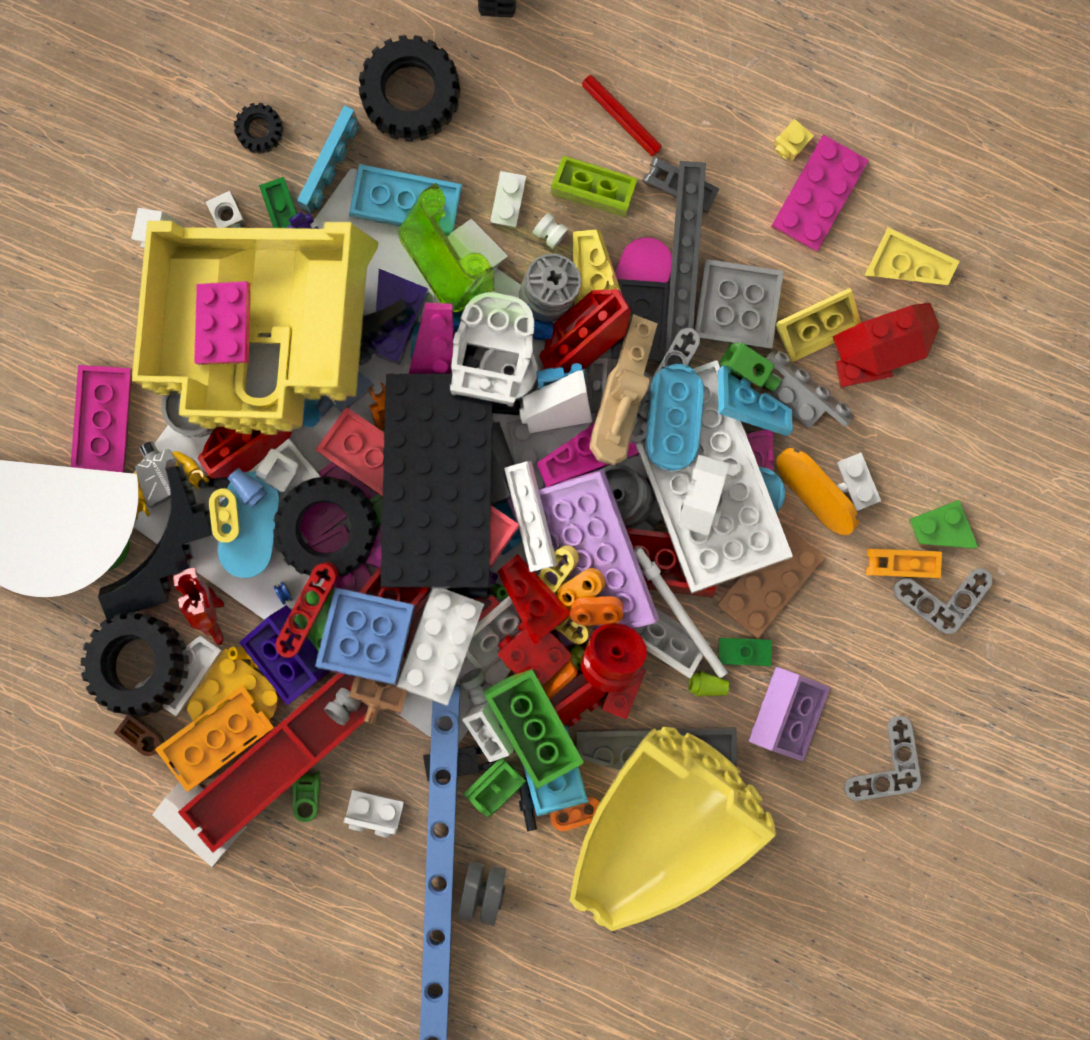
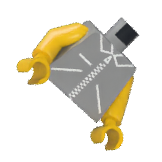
[134,441,209,520]

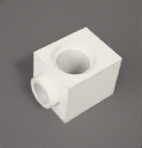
[206,191,246,228]

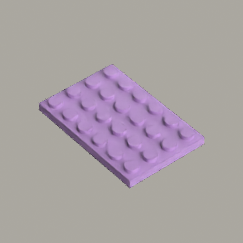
[508,469,659,647]

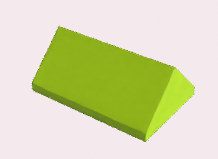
[551,155,638,218]

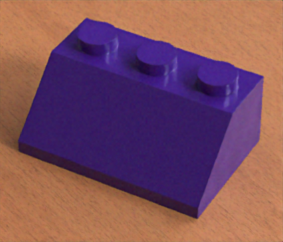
[239,605,331,705]

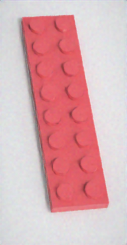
[316,407,520,568]

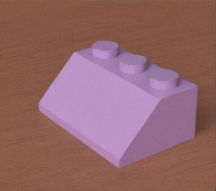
[749,667,831,761]

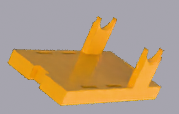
[155,685,274,792]

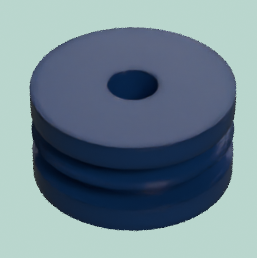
[274,581,293,605]

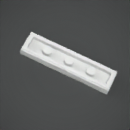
[504,461,557,572]

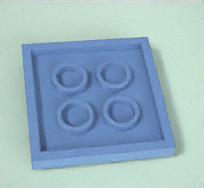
[315,588,415,685]

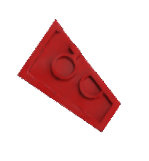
[497,554,570,645]

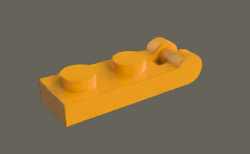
[866,549,942,578]

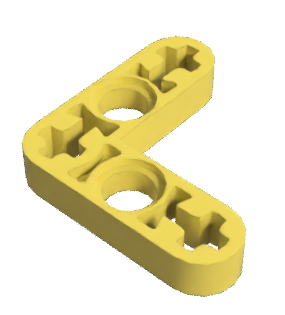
[538,545,593,644]

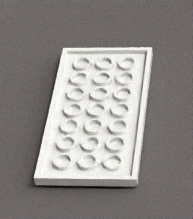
[632,360,793,594]

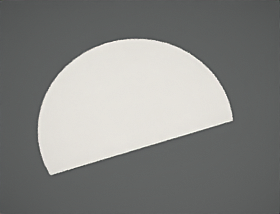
[0,460,138,597]

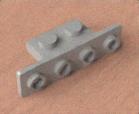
[766,349,854,429]

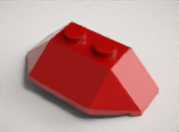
[539,289,631,373]
[832,303,939,375]
[197,427,293,478]
[550,672,605,727]

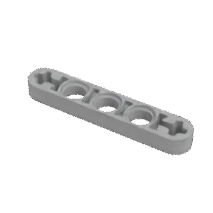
[630,328,700,444]

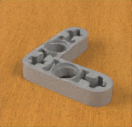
[893,568,992,634]
[843,715,921,801]

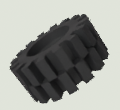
[234,103,283,154]

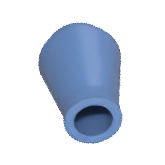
[227,468,267,508]

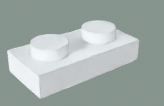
[490,171,526,229]

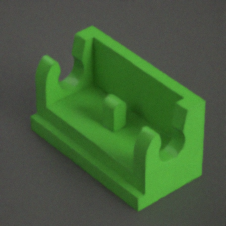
[463,758,527,818]

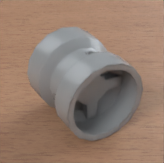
[459,668,492,705]
[324,688,362,726]

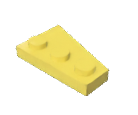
[865,228,960,285]
[573,230,621,306]

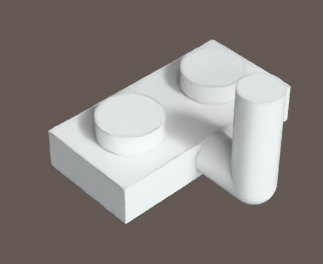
[836,453,881,511]

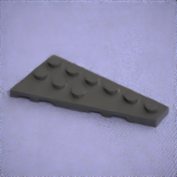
[577,727,737,770]

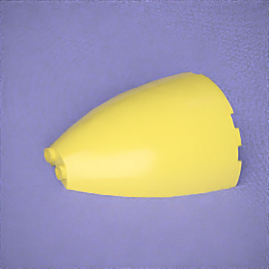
[570,727,776,931]

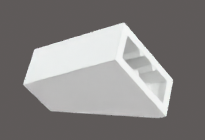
[519,370,592,433]

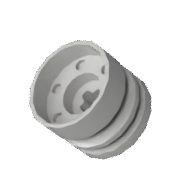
[519,254,581,322]

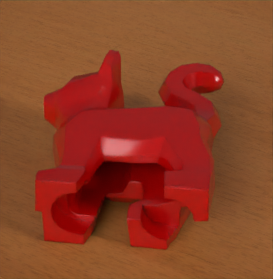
[173,567,224,645]

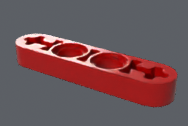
[275,562,339,658]

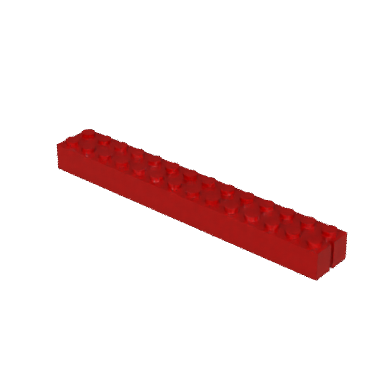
[178,588,500,853]

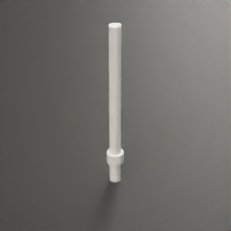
[634,547,727,678]

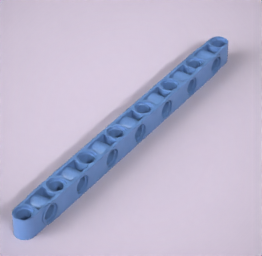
[420,684,461,1040]

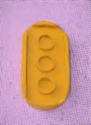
[776,448,859,535]

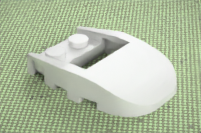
[450,292,534,407]

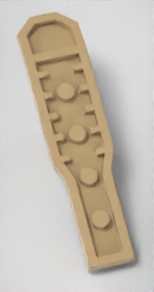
[589,314,658,466]

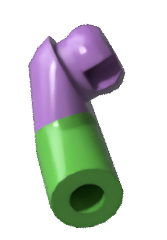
[490,571,509,599]

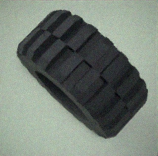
[358,35,460,142]
[273,476,378,580]
[80,612,189,716]

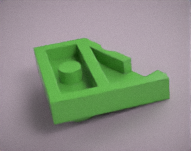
[909,500,978,549]

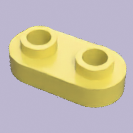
[209,488,240,543]

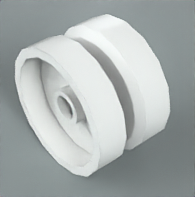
[480,349,541,401]

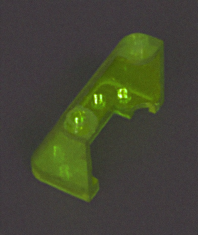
[398,183,495,312]

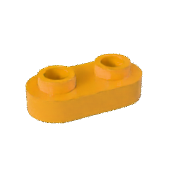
[557,568,605,609]

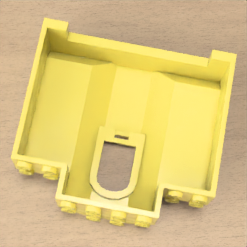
[132,221,379,435]

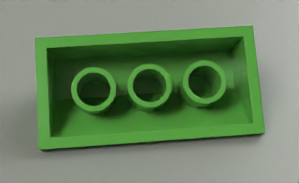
[483,669,584,789]

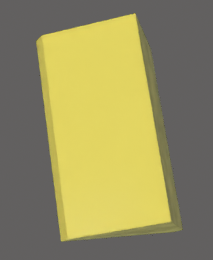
[775,288,861,362]

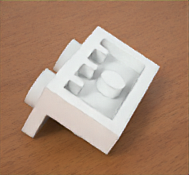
[344,789,404,838]

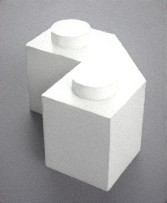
[677,455,732,535]

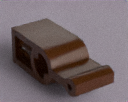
[114,715,175,768]

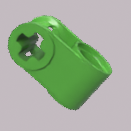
[292,771,321,822]

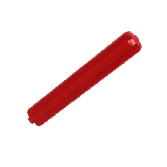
[582,75,662,156]

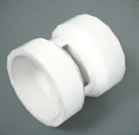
[532,213,569,250]

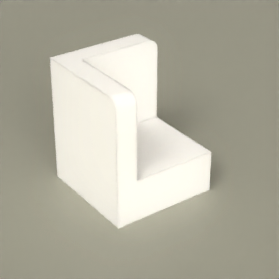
[256,448,299,493]

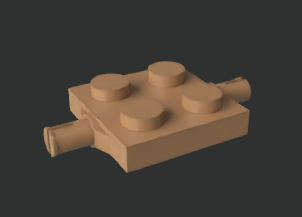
[349,656,408,725]

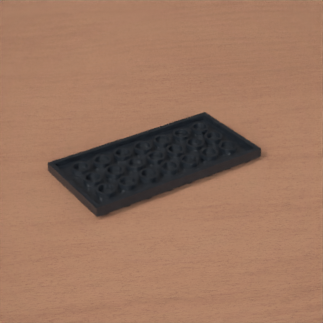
[381,374,493,589]

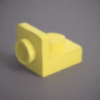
[773,119,814,161]

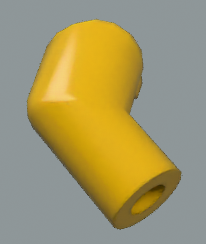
[228,646,258,668]

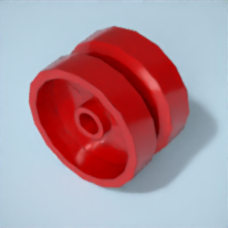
[581,623,647,693]

